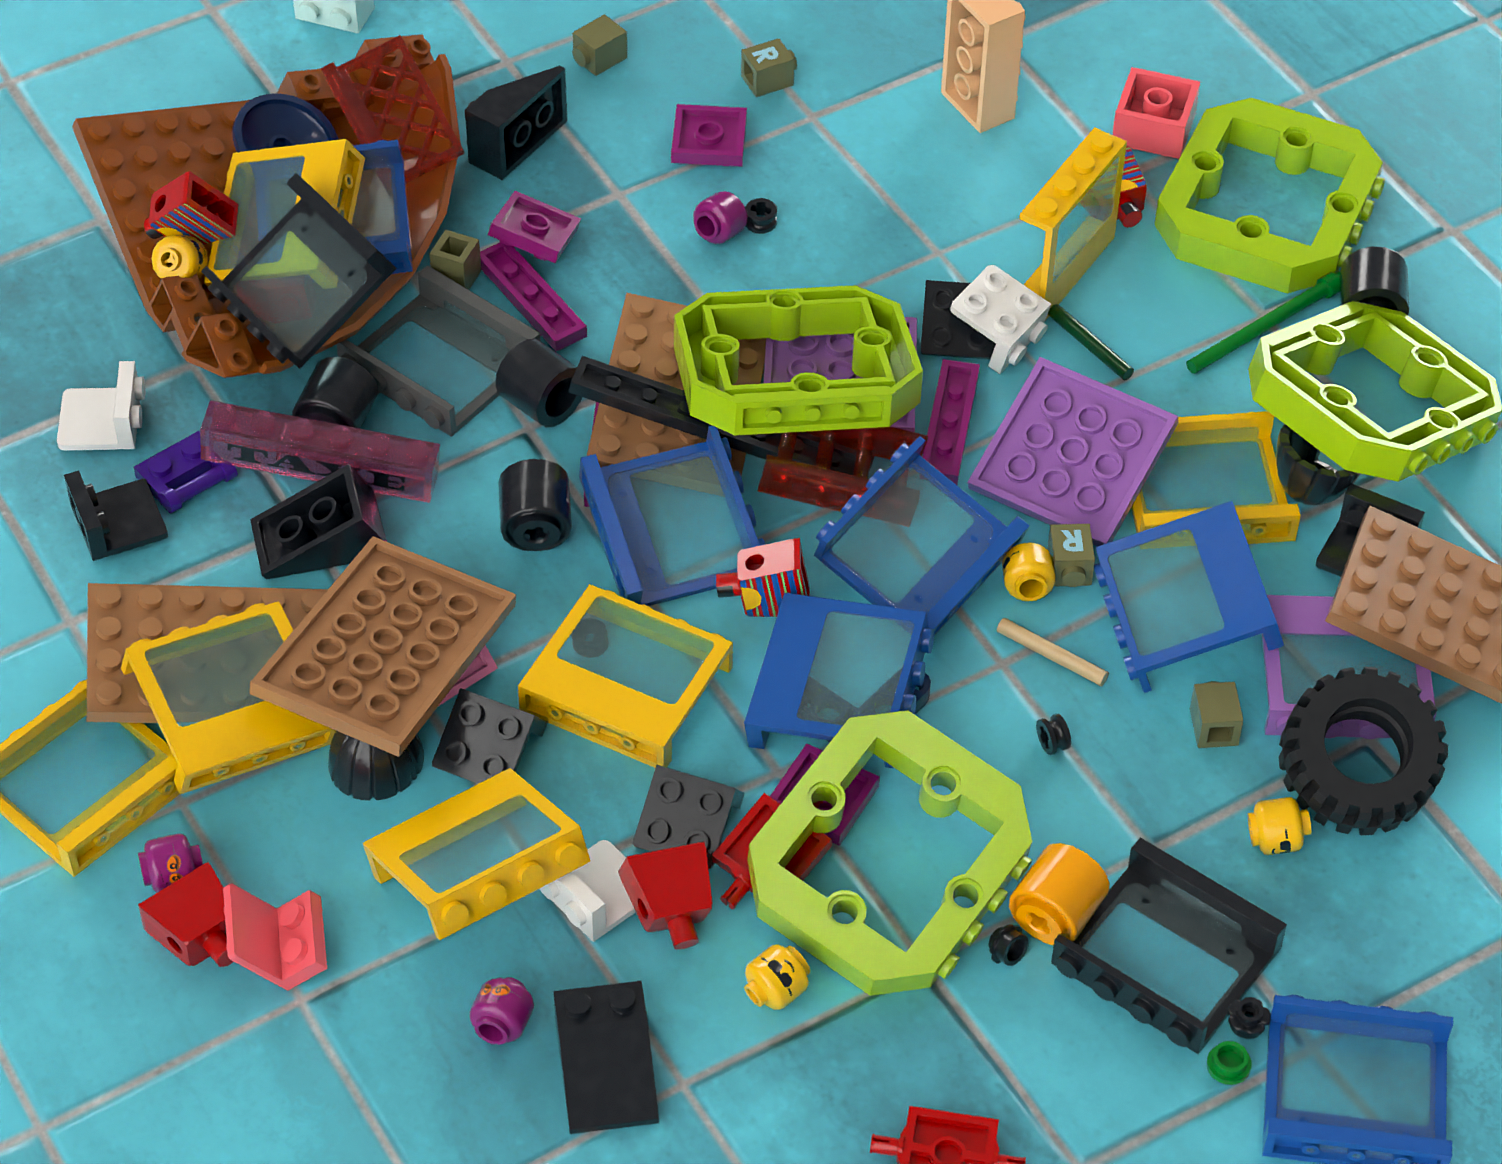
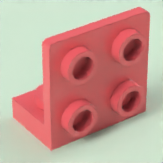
[223,883,327,991]

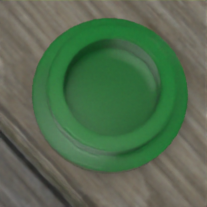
[1206,1041,1252,1085]

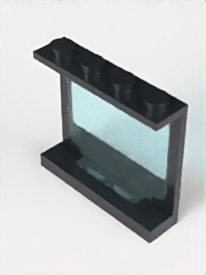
[201,173,397,369]
[1051,837,1287,1054]

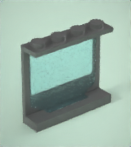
[336,265,541,437]

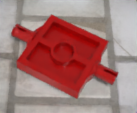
[712,793,832,909]
[870,1106,1026,1164]

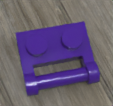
[134,431,238,514]

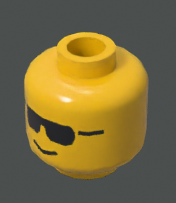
[151,235,208,279]
[1002,542,1056,601]
[1247,797,1312,855]
[744,944,810,1010]

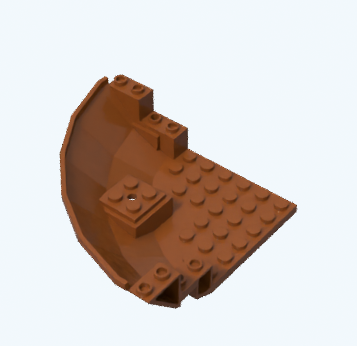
[72,34,461,378]

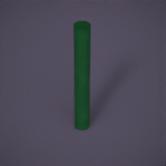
[1048,304,1134,380]

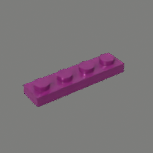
[480,242,587,352]
[919,359,980,485]

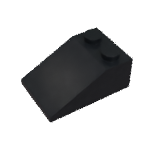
[464,65,567,180]
[250,464,386,579]
[553,981,659,1134]

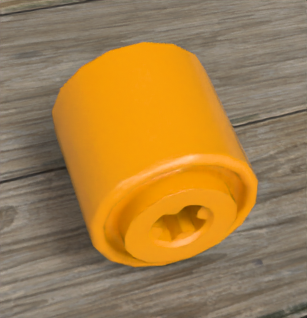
[1009,843,1110,946]

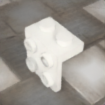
[950,265,1051,374]
[57,361,145,451]
[539,840,636,942]

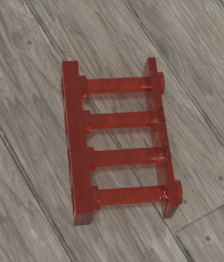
[757,426,928,528]

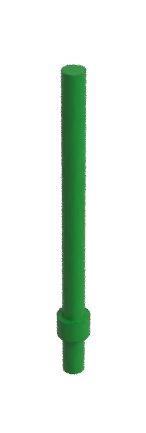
[1186,270,1341,374]

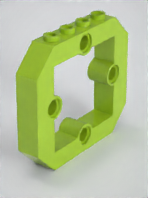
[1154,97,1385,294]
[673,285,923,435]
[1248,301,1502,482]
[747,710,1033,996]

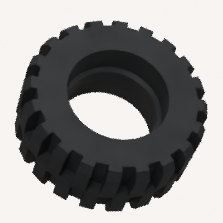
[1279,667,1448,836]

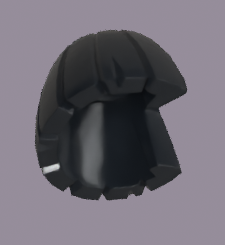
[1276,425,1361,505]
[328,731,424,801]

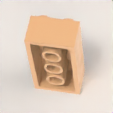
[941,0,1026,133]

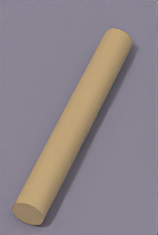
[997,618,1109,686]

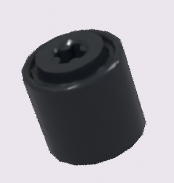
[1340,246,1409,315]
[495,339,582,427]
[292,357,378,448]
[498,459,572,551]

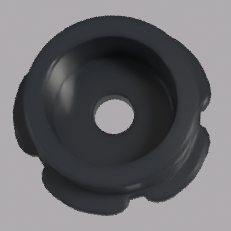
[988,924,1028,966]
[1227,997,1271,1039]

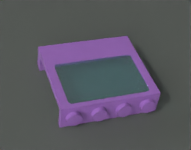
[1262,595,1436,739]

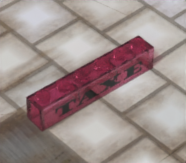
[200,400,440,503]

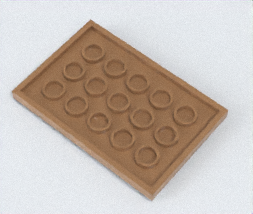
[586,293,766,498]
[1325,506,1502,704]
[250,536,516,757]
[87,583,328,724]

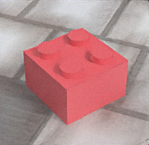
[1112,67,1201,159]

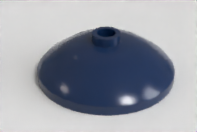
[232,93,338,188]

